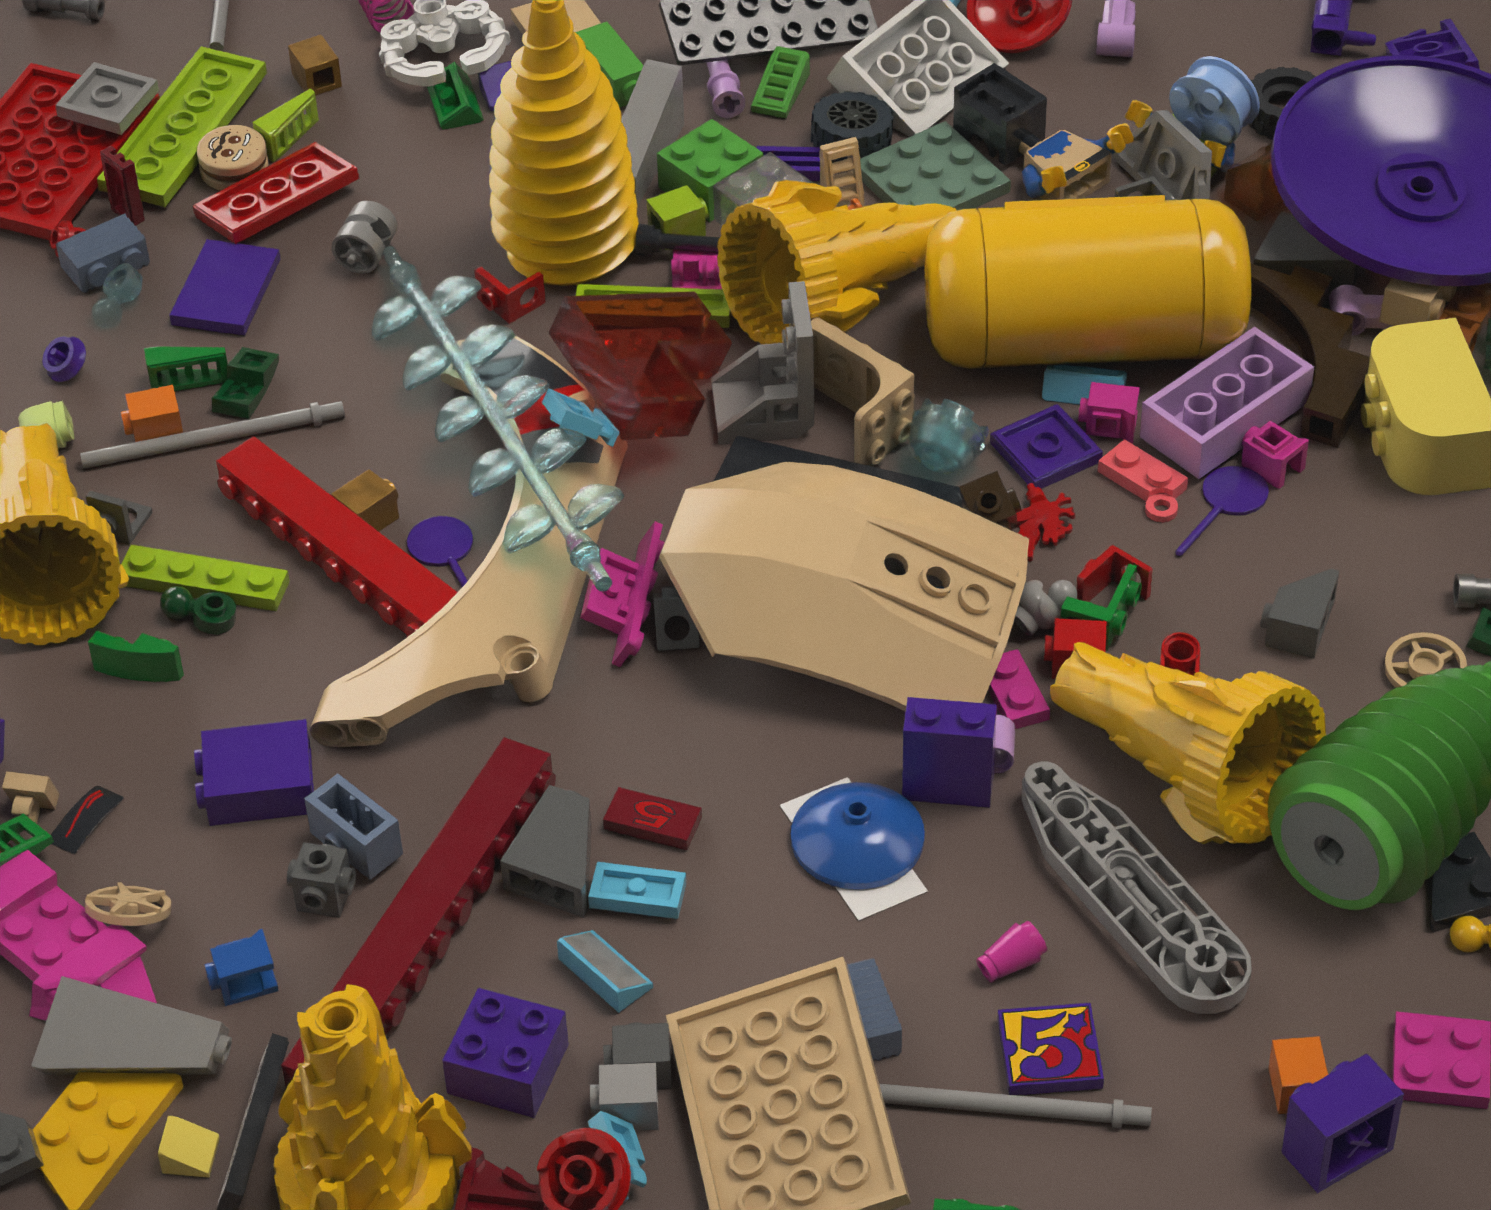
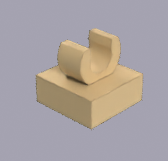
[2,771,59,823]

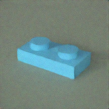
[588,862,687,919]

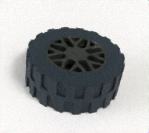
[810,91,894,161]

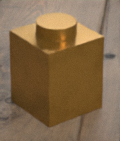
[288,34,342,95]
[331,469,399,531]

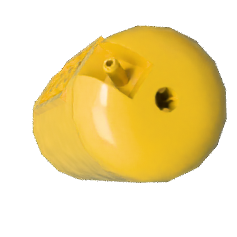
[924,195,1251,369]

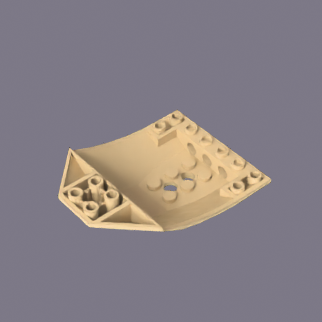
[659,462,1029,711]

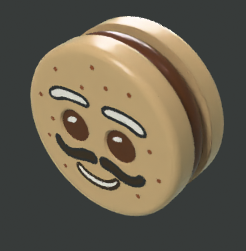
[197,125,269,191]

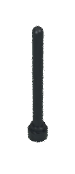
[636,224,720,256]

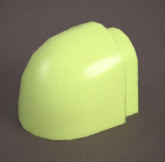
[18,401,75,449]

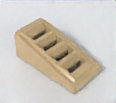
[820,137,864,207]

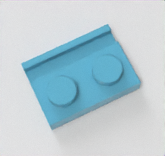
[542,388,620,447]

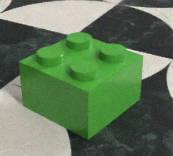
[657,119,764,222]

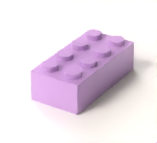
[1140,327,1314,479]

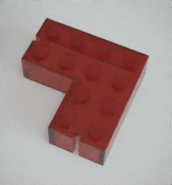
[548,291,732,440]

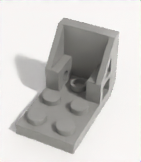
[711,281,814,444]

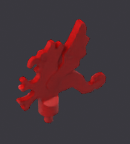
[1016,483,1076,562]

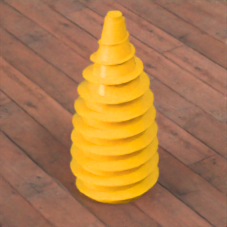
[489,0,639,286]

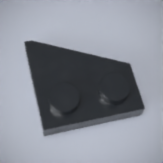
[1430,832,1491,932]

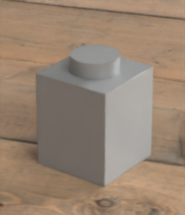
[590,1063,659,1131]

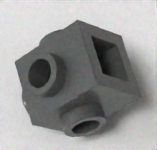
[287,842,356,918]

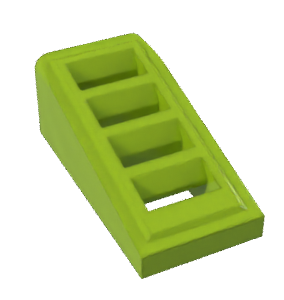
[253,88,319,162]

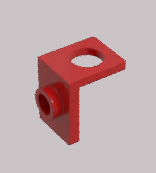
[474,266,546,324]
[1076,544,1153,602]

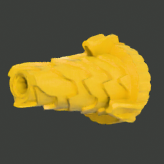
[717,180,957,344]
[0,423,129,645]
[1050,642,1326,844]
[274,984,472,1210]

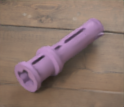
[706,60,745,118]

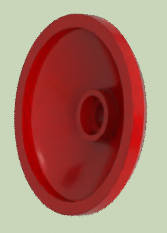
[966,0,1072,53]

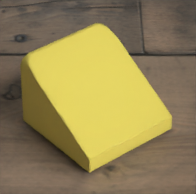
[158,1116,220,1178]

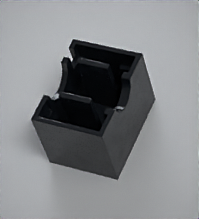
[953,63,1047,166]

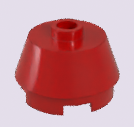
[537,1128,631,1210]

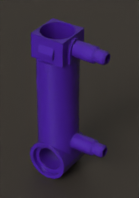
[1310,0,1376,56]

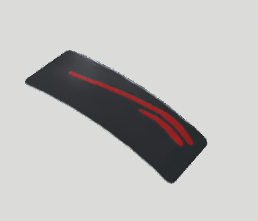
[51,786,124,854]

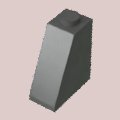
[1254,211,1368,289]
[500,785,592,918]

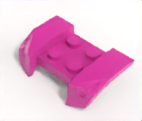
[0,850,146,1021]

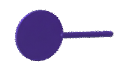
[1175,466,1269,556]
[407,516,473,587]

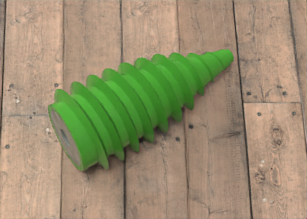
[1268,661,1491,910]

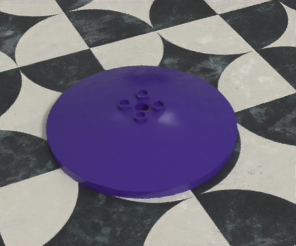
[1271,55,1491,286]

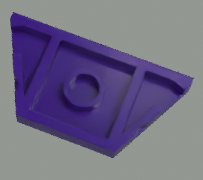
[1385,18,1479,69]

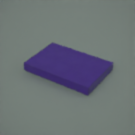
[169,239,281,336]

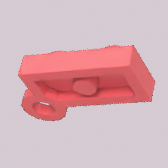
[1098,439,1188,523]

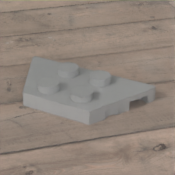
[1111,110,1212,200]

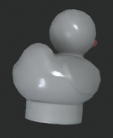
[1014,580,1077,636]

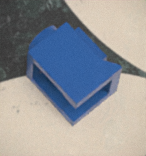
[204,929,279,1006]

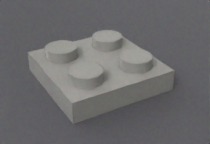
[55,62,159,135]

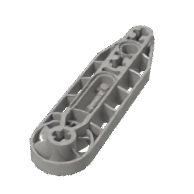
[1022,761,1252,1014]

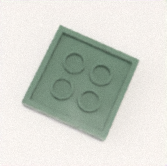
[860,121,1011,211]

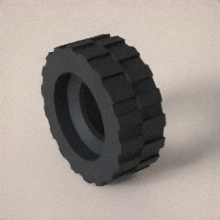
[1249,67,1316,140]

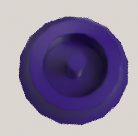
[42,336,86,382]

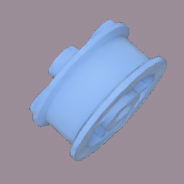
[1169,56,1260,146]

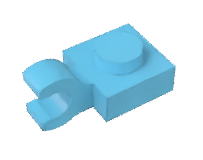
[588,1111,647,1202]

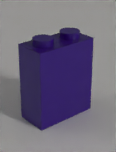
[902,697,997,808]
[194,719,314,826]

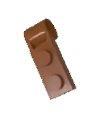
[1438,283,1491,354]

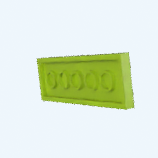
[97,46,267,207]

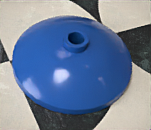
[791,782,925,890]

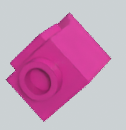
[1078,382,1140,444]
[1241,420,1309,489]

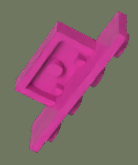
[580,521,664,667]

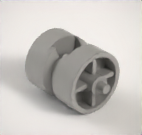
[331,201,398,273]

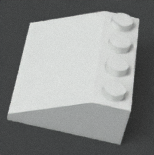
[827,0,1009,137]

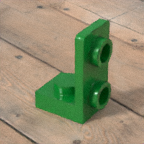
[1060,564,1142,651]

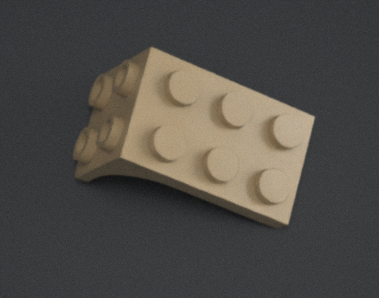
[811,317,915,466]

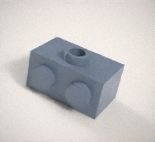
[304,774,403,880]

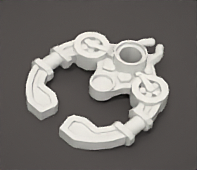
[379,0,511,87]

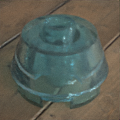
[908,398,989,475]

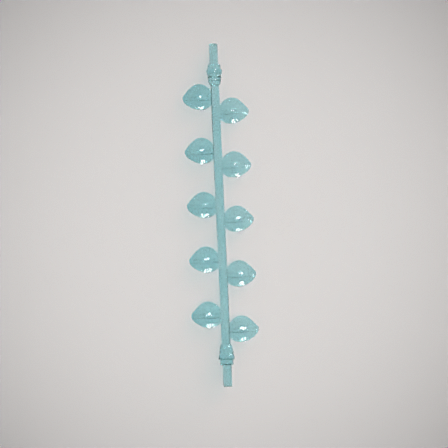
[372,246,624,591]

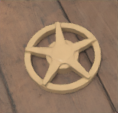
[1384,632,1467,688]
[85,882,171,926]

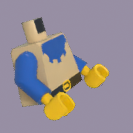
[1019,123,1134,200]

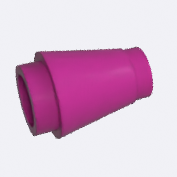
[976,921,1047,982]

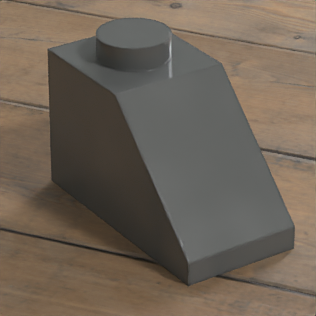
[1260,569,1340,658]

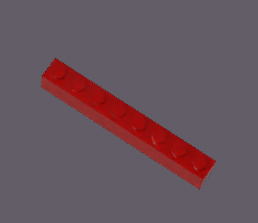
[216,436,458,637]

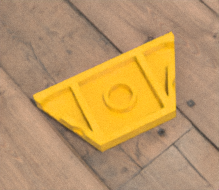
[33,1072,184,1210]

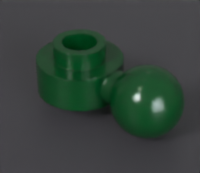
[160,586,236,634]

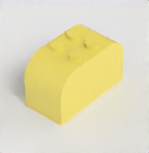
[1360,318,1491,495]

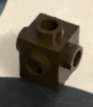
[959,471,1022,531]

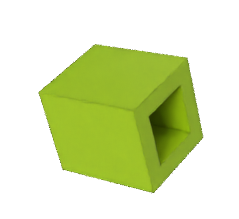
[646,185,709,250]

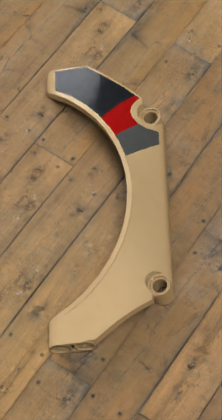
[310,336,628,747]

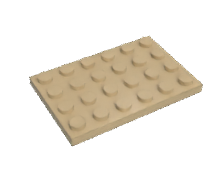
[666,957,911,1210]

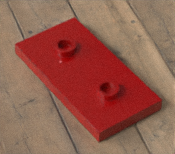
[192,142,360,244]

